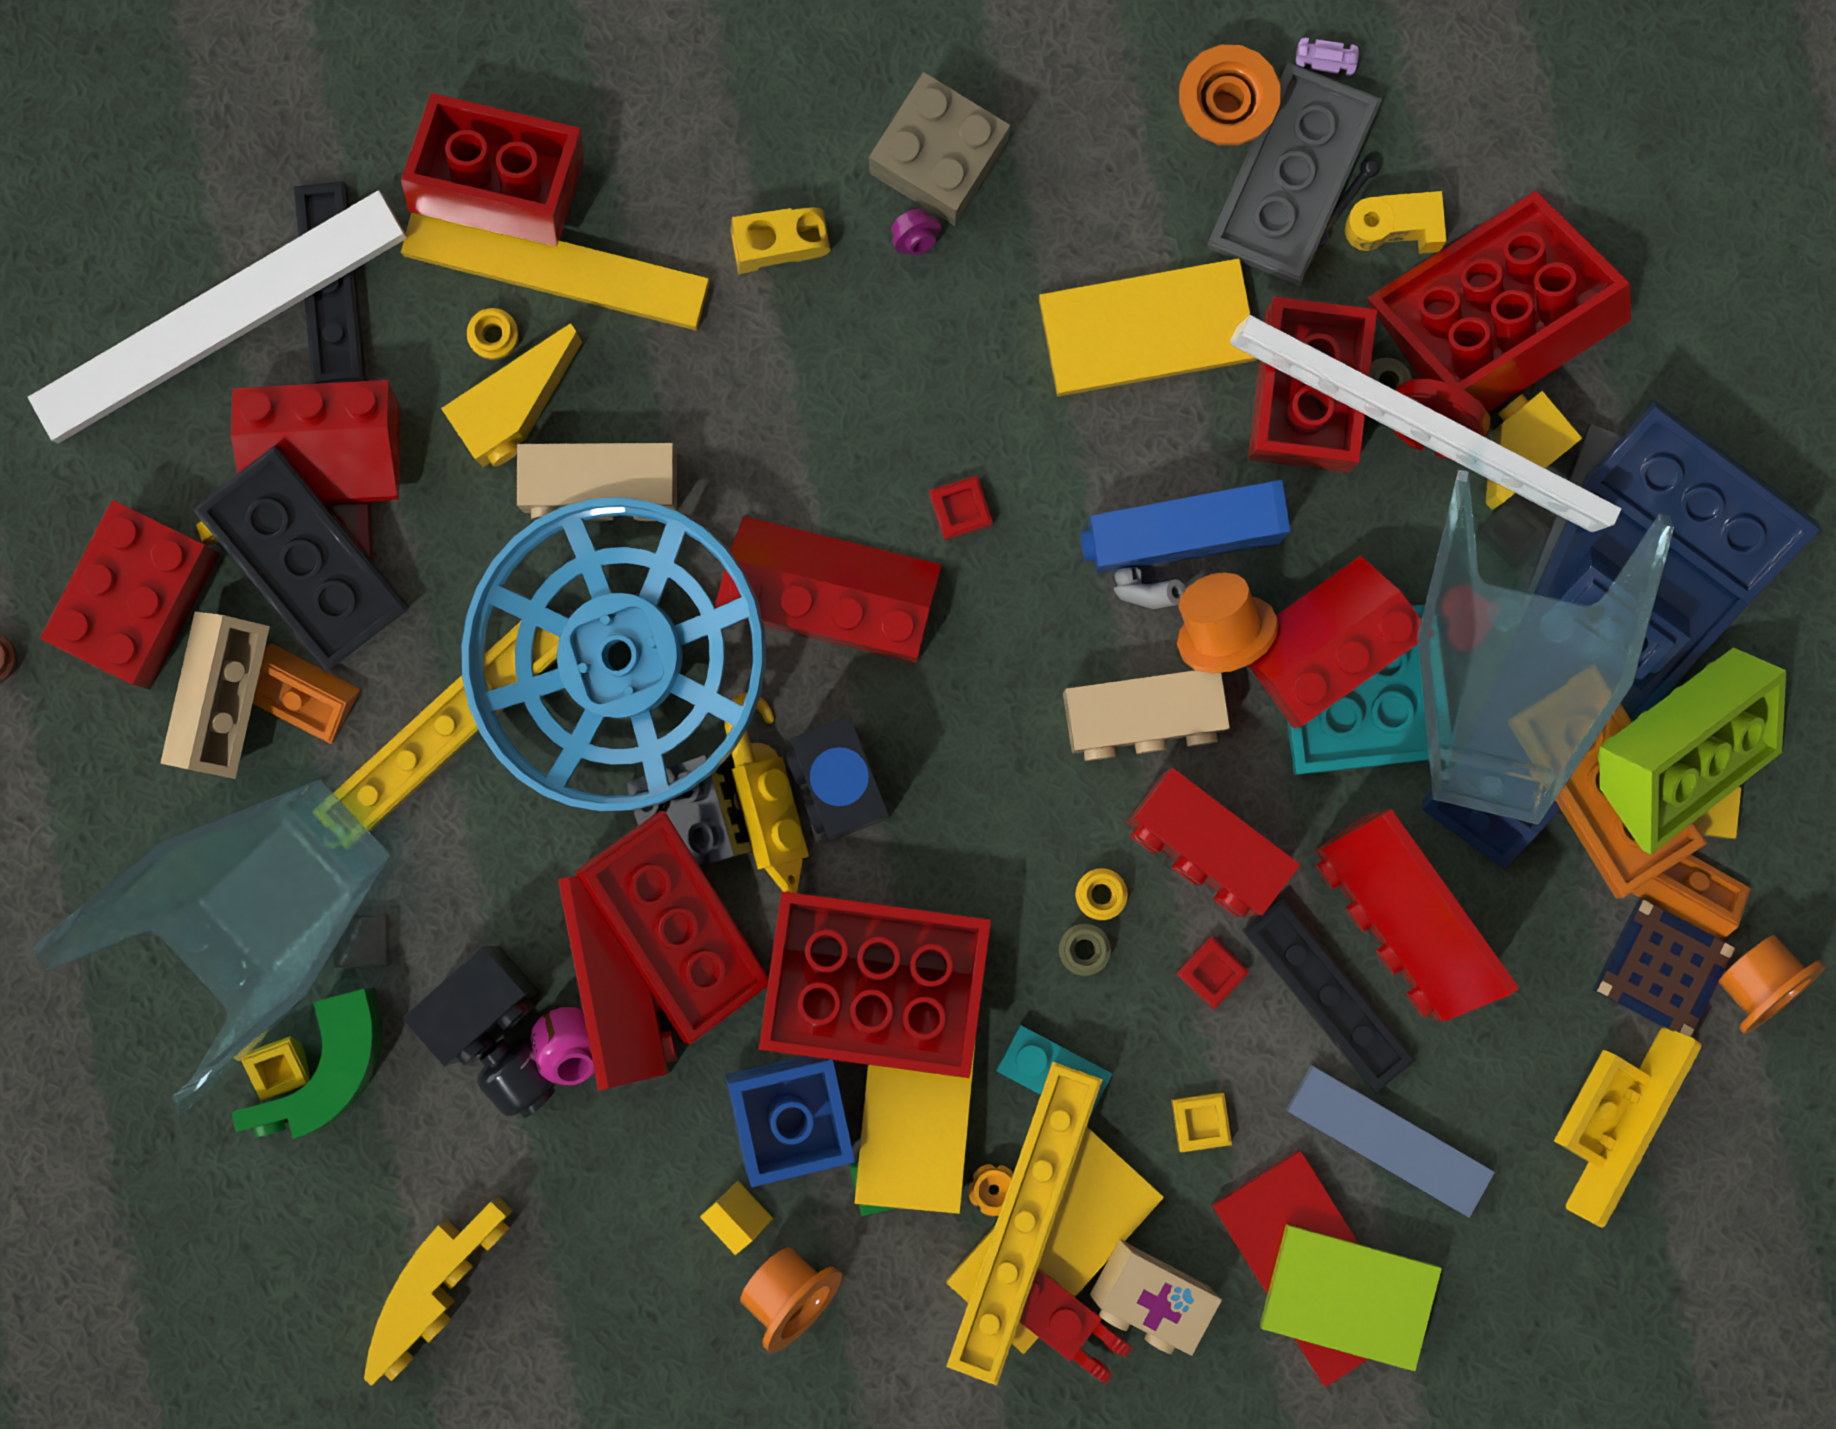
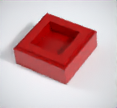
[929,475,993,541]
[1175,936,1250,1010]

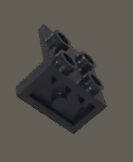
[627,754,753,867]

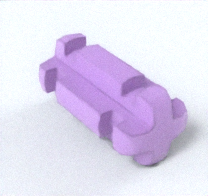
[1296,37,1359,76]

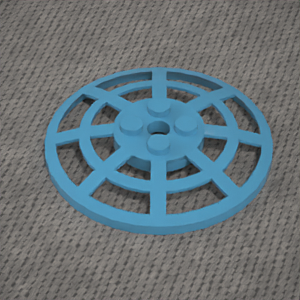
[461,497,766,811]

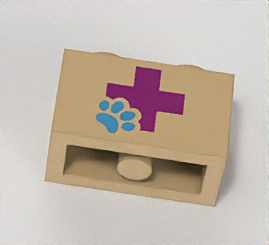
[1090,1239,1222,1356]

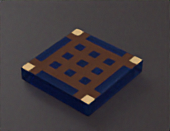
[1592,899,1736,1037]

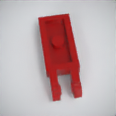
[1019,1268,1133,1384]

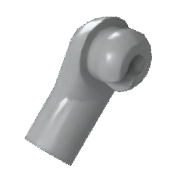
[1113,567,1186,609]

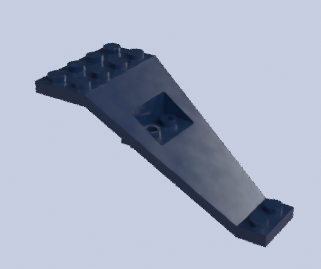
[1422,401,1821,869]

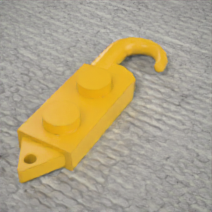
[724,692,809,893]

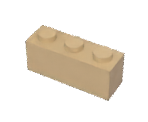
[517,443,677,522]
[161,612,270,779]
[1063,670,1230,761]

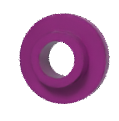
[891,209,941,255]

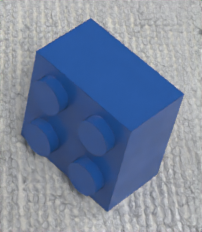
[725,1056,855,1187]

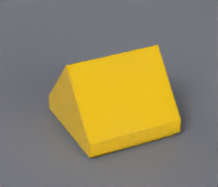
[240,1036,311,1101]
[700,1180,774,1255]

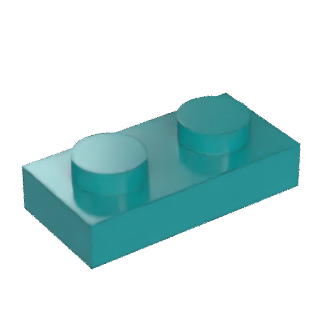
[996,1025,1112,1117]

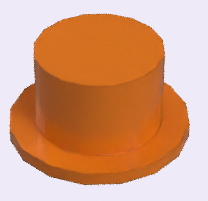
[1179,44,1280,146]
[1177,572,1279,674]
[1718,935,1826,1034]
[740,1247,842,1353]

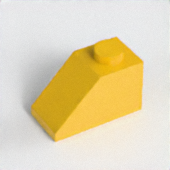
[1486,391,1582,510]

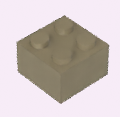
[869,72,1011,226]

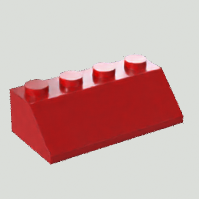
[715,516,942,664]
[558,876,678,1091]

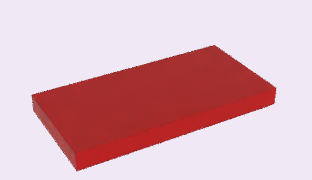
[575,811,769,1045]
[1211,1149,1369,1387]

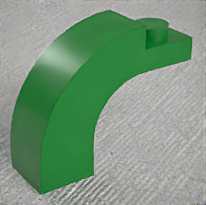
[231,987,382,1139]

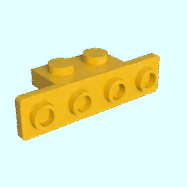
[1554,1027,1702,1228]

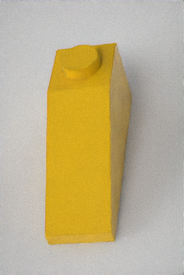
[441,323,582,468]

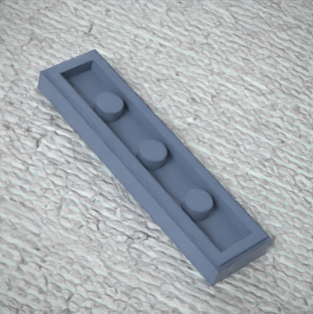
[1285,1065,1495,1218]

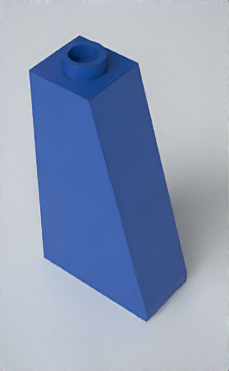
[1080,480,1291,573]

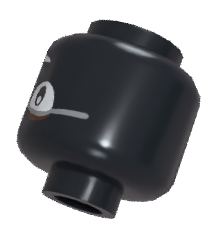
[477,1039,555,1118]

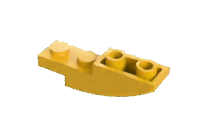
[364,1196,513,1386]

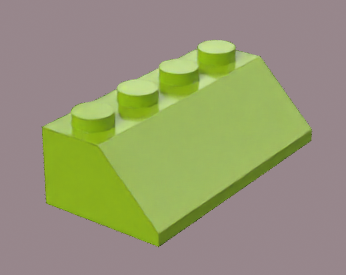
[1598,647,1786,855]

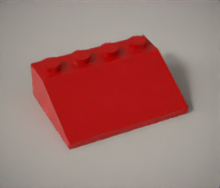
[1367,191,1631,413]
[1314,809,1519,1022]
[759,891,991,1079]

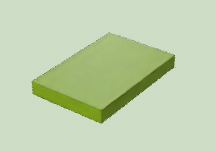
[1259,1224,1442,1371]

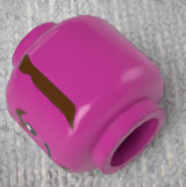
[530,1007,595,1085]

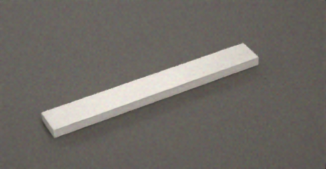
[28,190,408,444]
[1230,315,1621,532]

